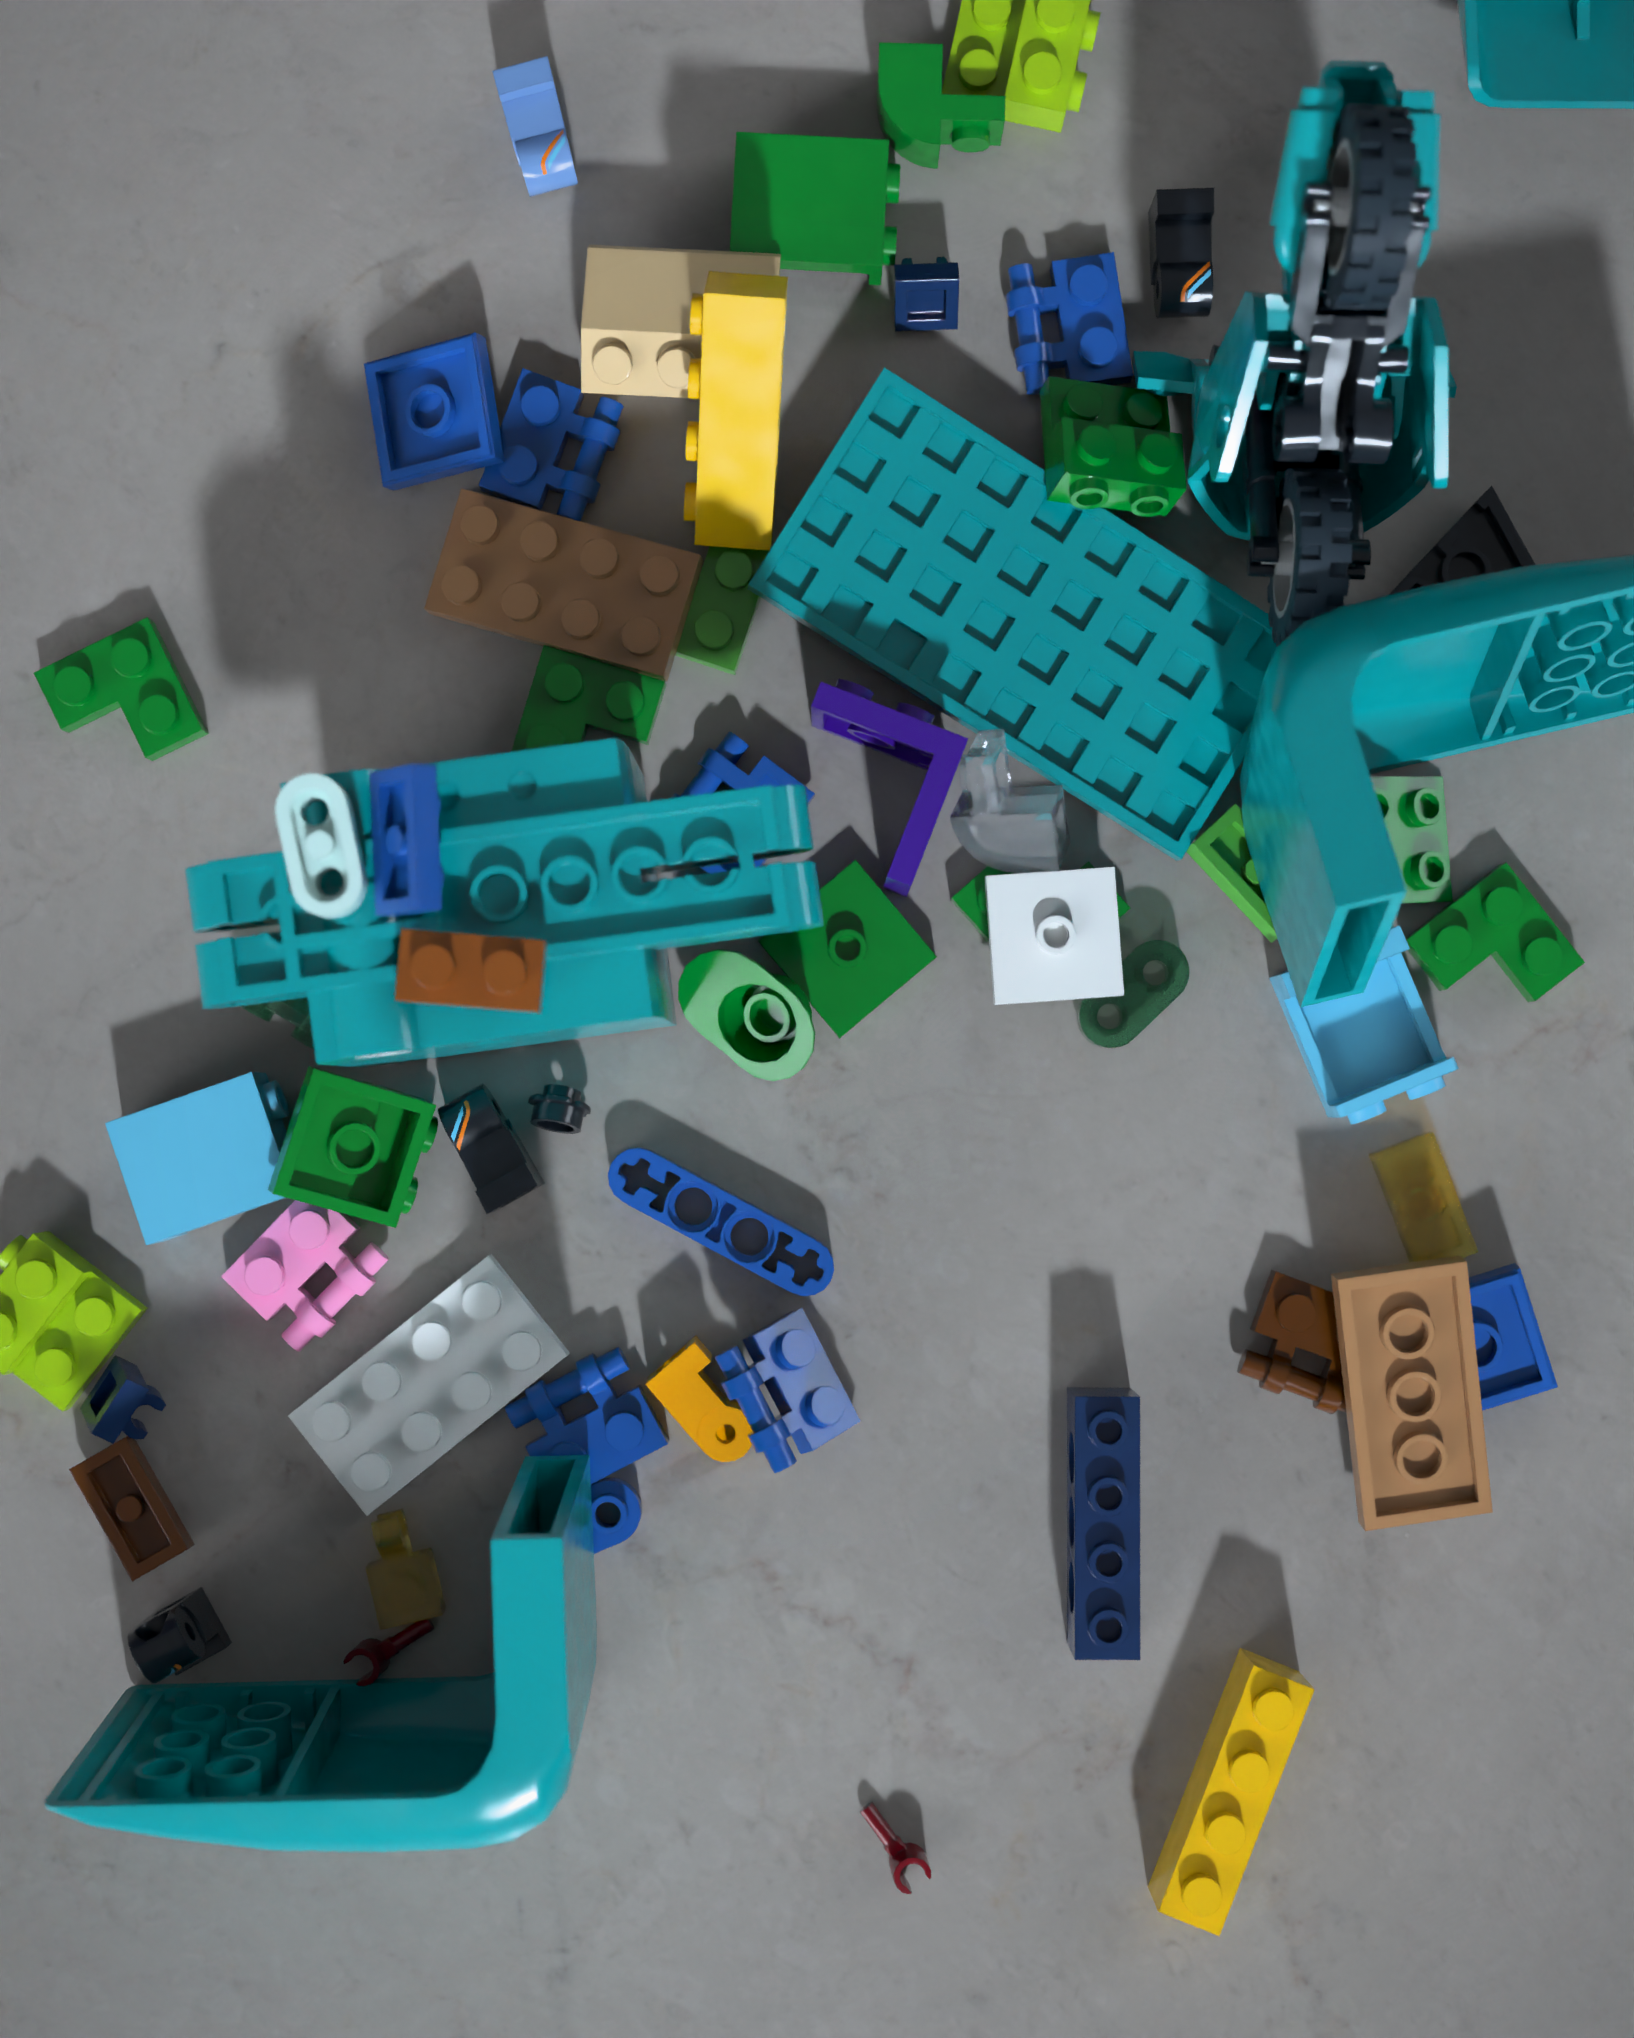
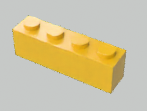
[684,271,788,551]
[1148,1648,1315,1936]

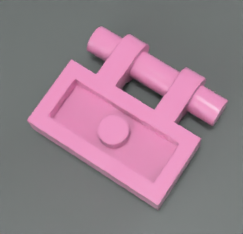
[221,1200,389,1352]

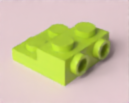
[942,0,1101,133]
[0,1231,148,1412]

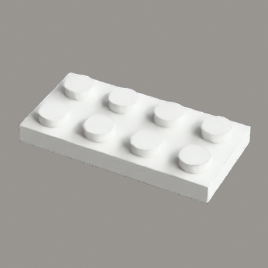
[288,1254,570,1516]

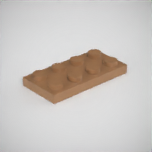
[424,488,704,681]
[1331,1256,1493,1531]

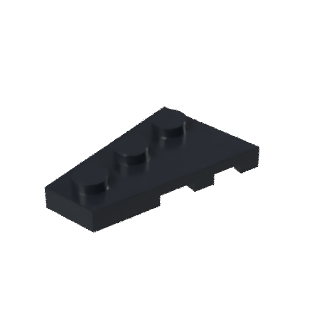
[1388,486,1536,595]

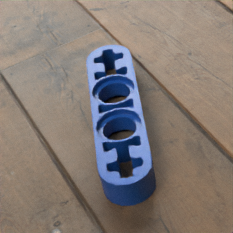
[608,1147,834,1296]

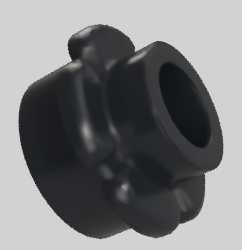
[528,1084,591,1134]

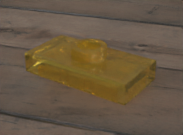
[1368,1132,1479,1263]

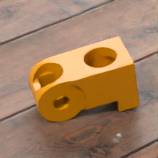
[645,1335,752,1462]

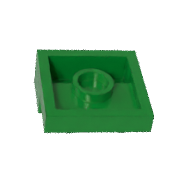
[1040,376,1187,517]
[268,1066,438,1228]

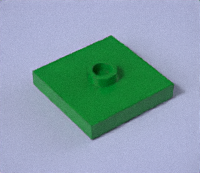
[758,860,937,1039]

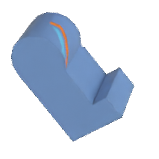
[492,56,578,197]

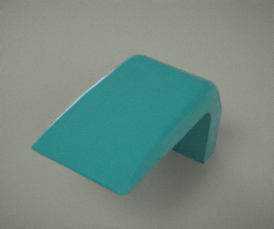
[1240,555,1634,1007]
[44,1455,597,1852]

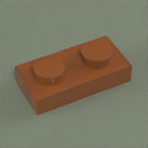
[395,928,548,1014]

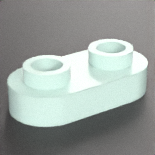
[275,774,368,919]

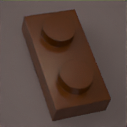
[69,1436,195,1582]

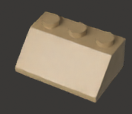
[581,245,781,398]

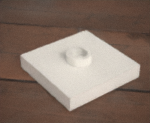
[984,867,1124,1005]

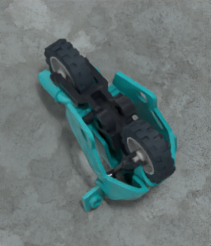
[1132,60,1457,647]

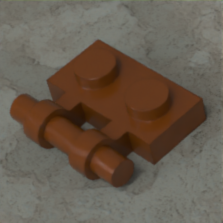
[1237,1270,1346,1414]

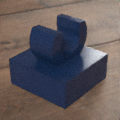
[894,257,959,332]
[80,1355,166,1444]

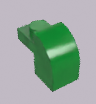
[877,42,1006,169]

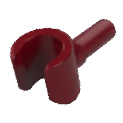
[343,1615,435,1687]
[860,1802,931,1894]

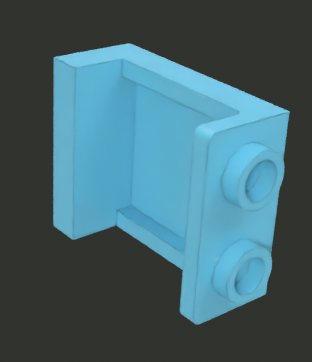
[1269,925,1459,1125]
[105,1072,289,1245]

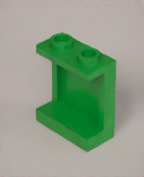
[730,132,901,285]

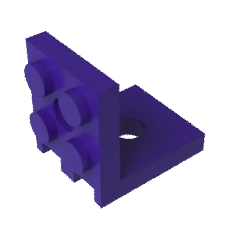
[811,679,968,897]

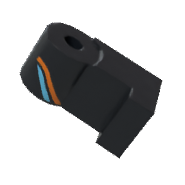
[1148,188,1214,318]
[438,1083,545,1214]
[128,1587,232,1683]

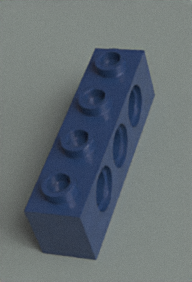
[1067,1387,1140,1660]

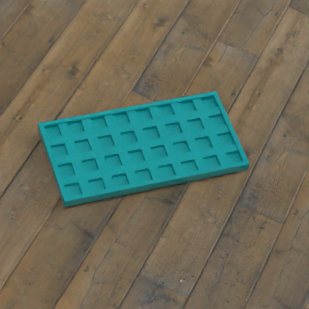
[748,367,1277,861]

